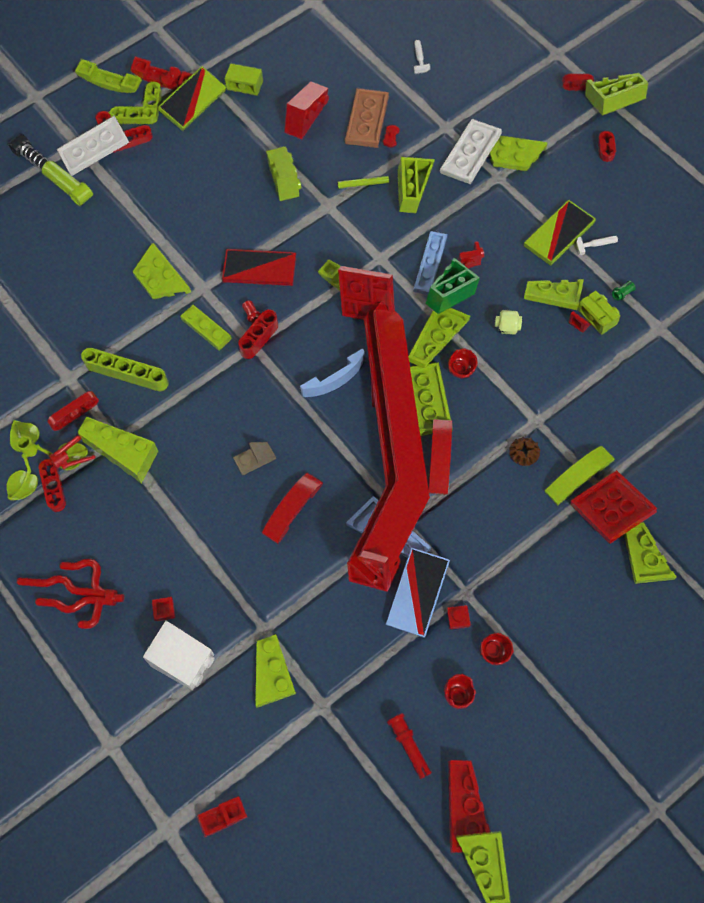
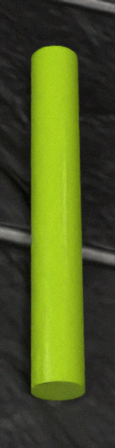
[338,176,389,189]

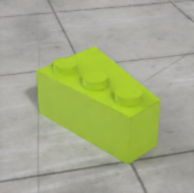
[266,146,302,201]

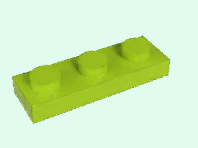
[180,305,232,351]

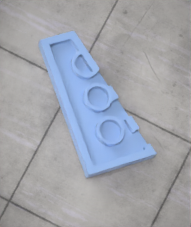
[346,496,431,558]

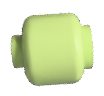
[495,310,522,335]

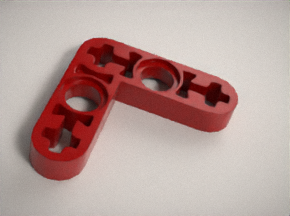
[96,111,153,152]

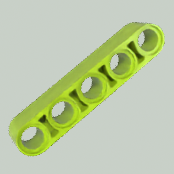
[81,348,169,391]

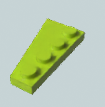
[408,308,471,368]

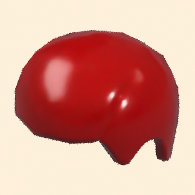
[448,348,478,379]
[480,633,513,665]
[444,674,476,709]

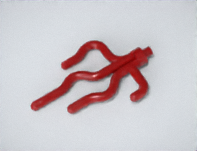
[17,559,124,629]

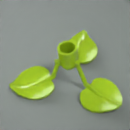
[7,420,88,500]

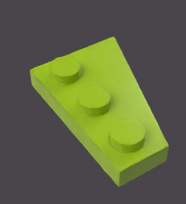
[524,279,584,310]
[624,522,676,584]
[256,635,296,708]
[456,831,510,903]

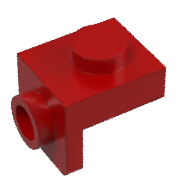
[459,241,484,268]

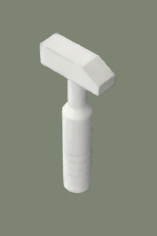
[414,40,430,74]
[576,236,618,255]

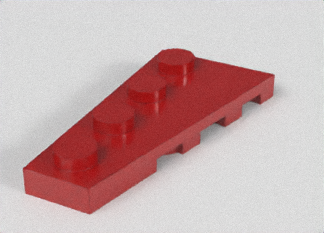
[448,760,490,853]

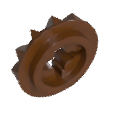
[509,436,540,466]

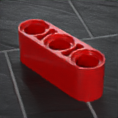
[238,310,278,359]

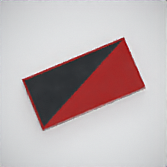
[222,249,297,286]

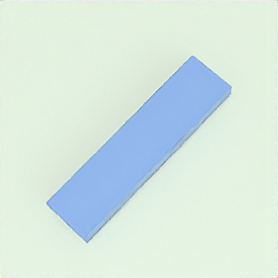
[414,231,447,295]

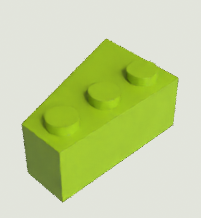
[585,73,648,116]
[397,157,435,213]

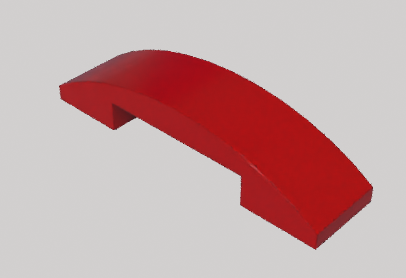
[130,57,193,90]
[429,419,452,495]
[262,473,323,544]

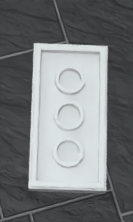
[57,116,129,176]
[440,119,502,184]

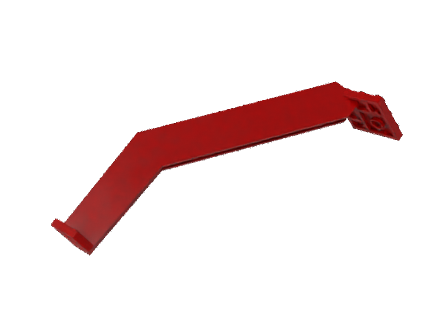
[338,266,430,592]

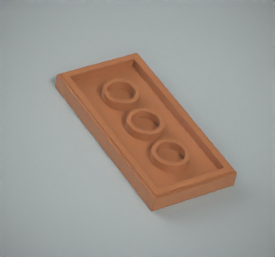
[345,89,389,148]

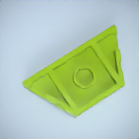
[489,136,548,171]
[133,243,191,299]

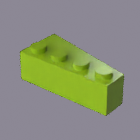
[77,417,158,484]

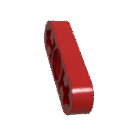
[47,391,99,431]
[39,459,66,512]

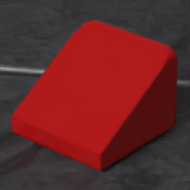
[569,311,590,333]

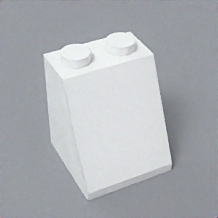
[143,621,214,690]

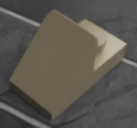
[233,442,276,476]

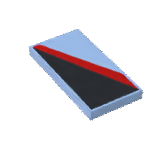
[386,547,450,638]

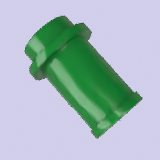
[612,281,636,301]

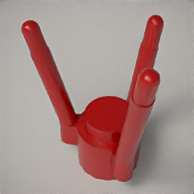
[49,436,96,470]

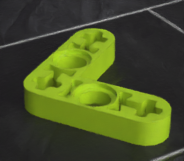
[109,82,162,124]

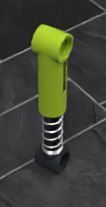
[8,133,93,206]

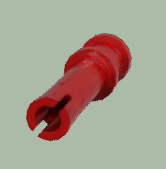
[387,713,432,779]

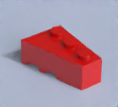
[284,82,329,139]

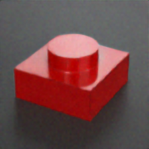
[152,597,175,622]
[447,605,471,630]

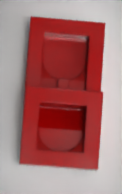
[197,796,247,838]

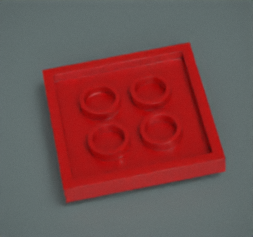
[571,470,657,544]

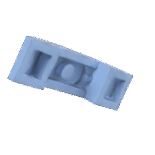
[300,349,365,397]

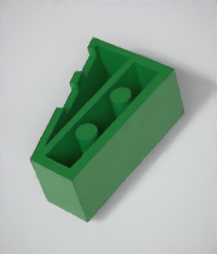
[426,258,480,314]

